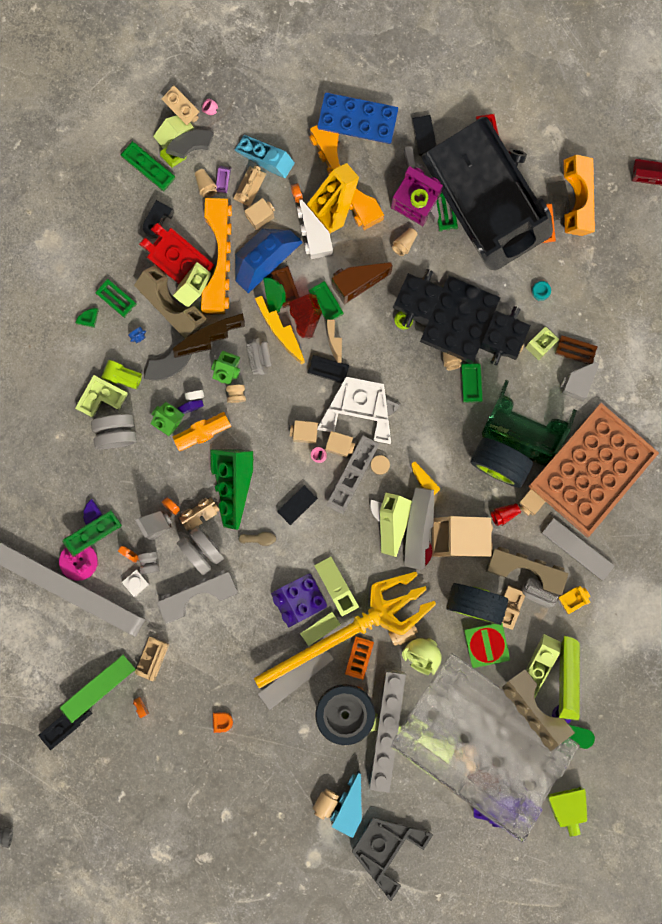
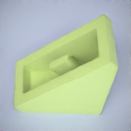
[153,115,194,149]
[525,327,559,360]

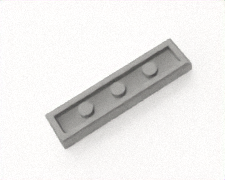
[541,518,614,581]

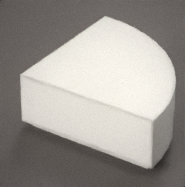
[370,500,382,522]

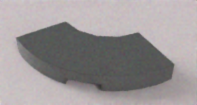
[166,130,214,159]
[144,347,192,381]

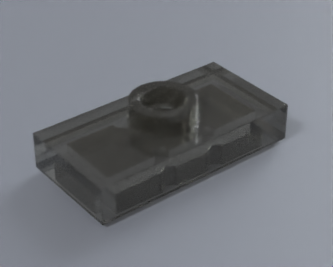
[546,180,571,221]

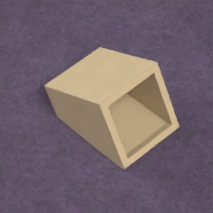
[432,516,493,557]

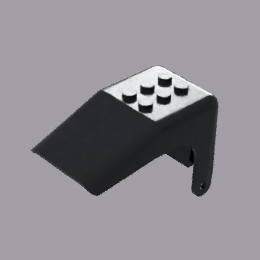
[422,117,553,271]

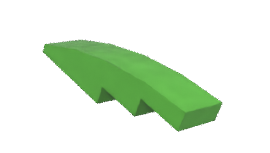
[60,655,136,723]

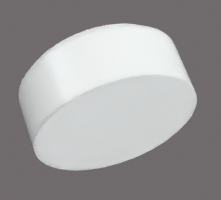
[185,390,204,401]

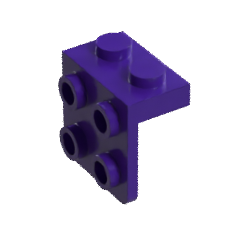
[271,574,327,628]

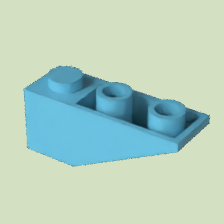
[235,135,295,178]
[330,771,362,838]

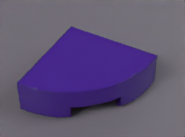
[177,400,204,414]
[83,499,103,525]

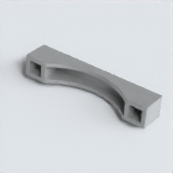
[369,669,406,793]

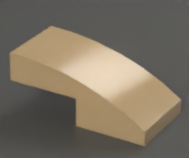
[327,320,342,363]
[502,585,525,630]

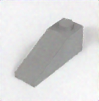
[135,511,172,540]

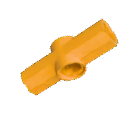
[172,412,231,452]

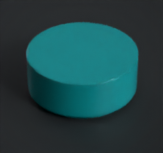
[532,281,551,301]

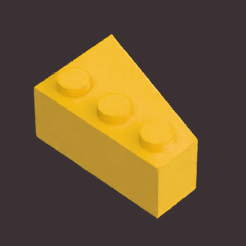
[307,163,359,234]

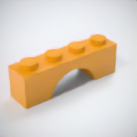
[563,155,595,236]

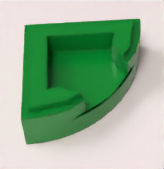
[75,308,99,328]

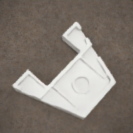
[317,377,391,444]

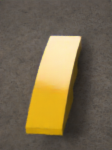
[255,296,305,365]

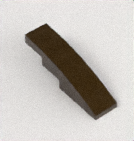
[173,313,245,358]

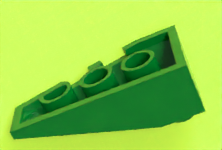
[211,449,254,530]

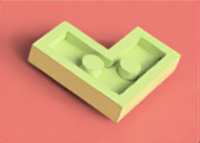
[75,375,128,418]

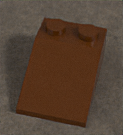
[332,262,393,305]

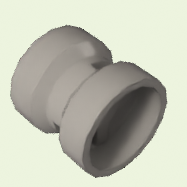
[138,552,160,574]

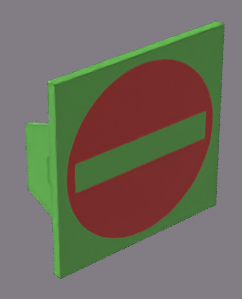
[464,623,510,668]

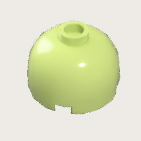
[402,638,442,675]

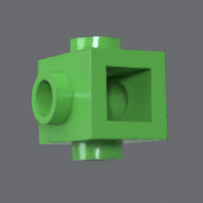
[211,351,240,385]
[150,402,185,436]

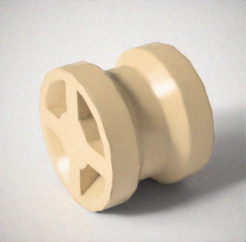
[226,385,246,403]

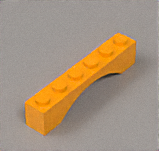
[309,125,384,230]
[201,198,232,314]

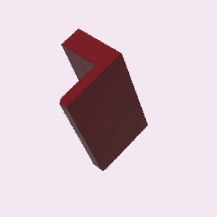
[632,159,662,186]

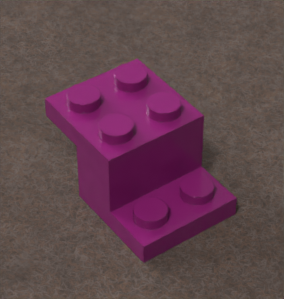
[391,166,443,227]

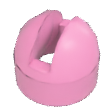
[202,98,218,115]
[311,447,327,463]

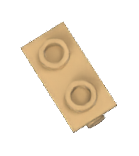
[162,85,200,125]
[233,166,266,207]
[179,497,219,531]

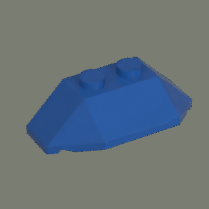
[235,228,303,293]

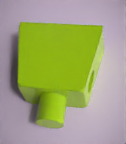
[546,787,587,837]

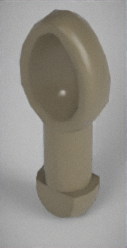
[238,532,276,546]

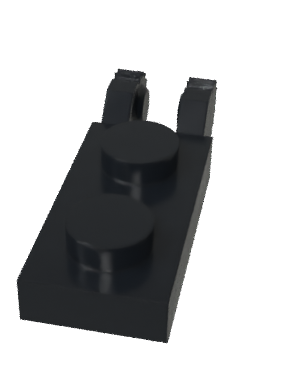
[38,710,93,751]

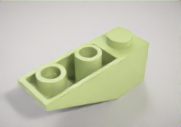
[380,493,412,557]
[314,557,359,616]
[526,634,561,698]

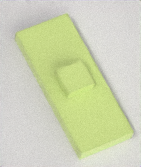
[300,612,341,646]

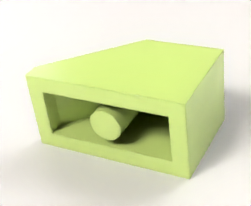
[173,262,211,308]

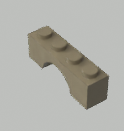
[134,265,207,339]
[486,547,569,596]
[502,669,575,751]

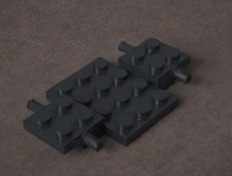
[393,269,531,365]

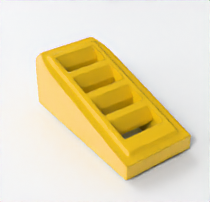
[410,461,440,495]

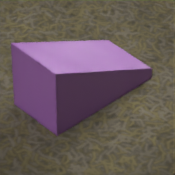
[216,166,232,193]

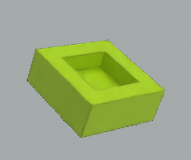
[160,146,187,168]

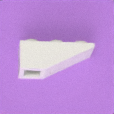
[296,200,333,259]

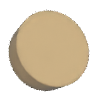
[371,455,390,475]

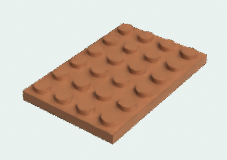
[528,403,659,538]

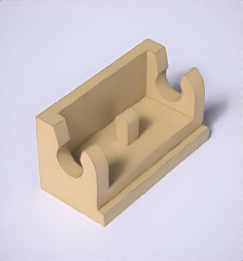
[135,636,169,681]

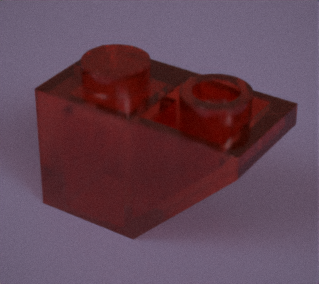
[289,294,322,339]

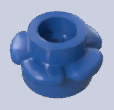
[128,327,146,344]

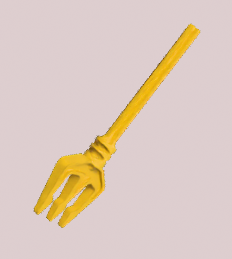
[254,572,436,688]

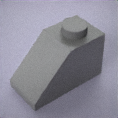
[561,362,599,401]

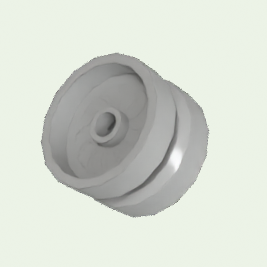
[91,414,137,450]
[177,526,224,576]

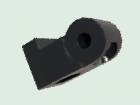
[143,200,175,238]

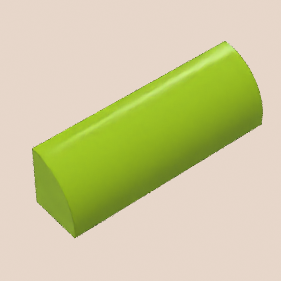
[559,636,580,720]

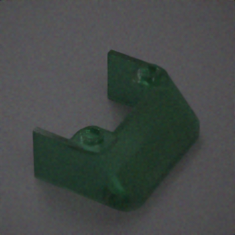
[482,380,577,466]

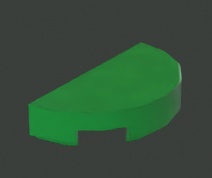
[263,278,286,313]

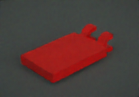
[139,223,214,285]

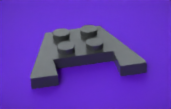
[352,817,433,901]

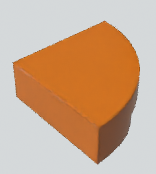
[118,546,138,563]
[133,697,149,718]

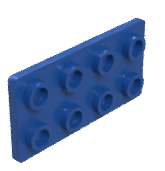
[318,93,398,144]

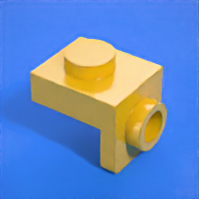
[558,586,590,614]

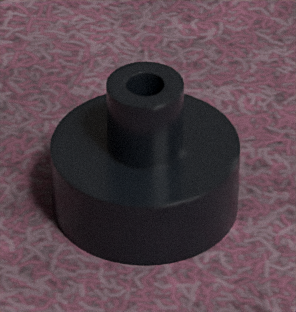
[508,148,527,166]

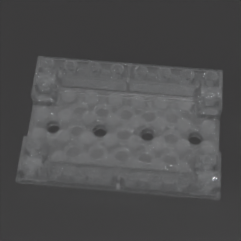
[391,653,580,843]

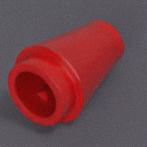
[491,503,521,526]

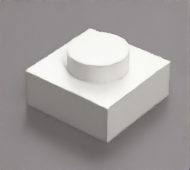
[122,570,150,597]

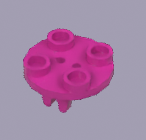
[59,547,99,581]

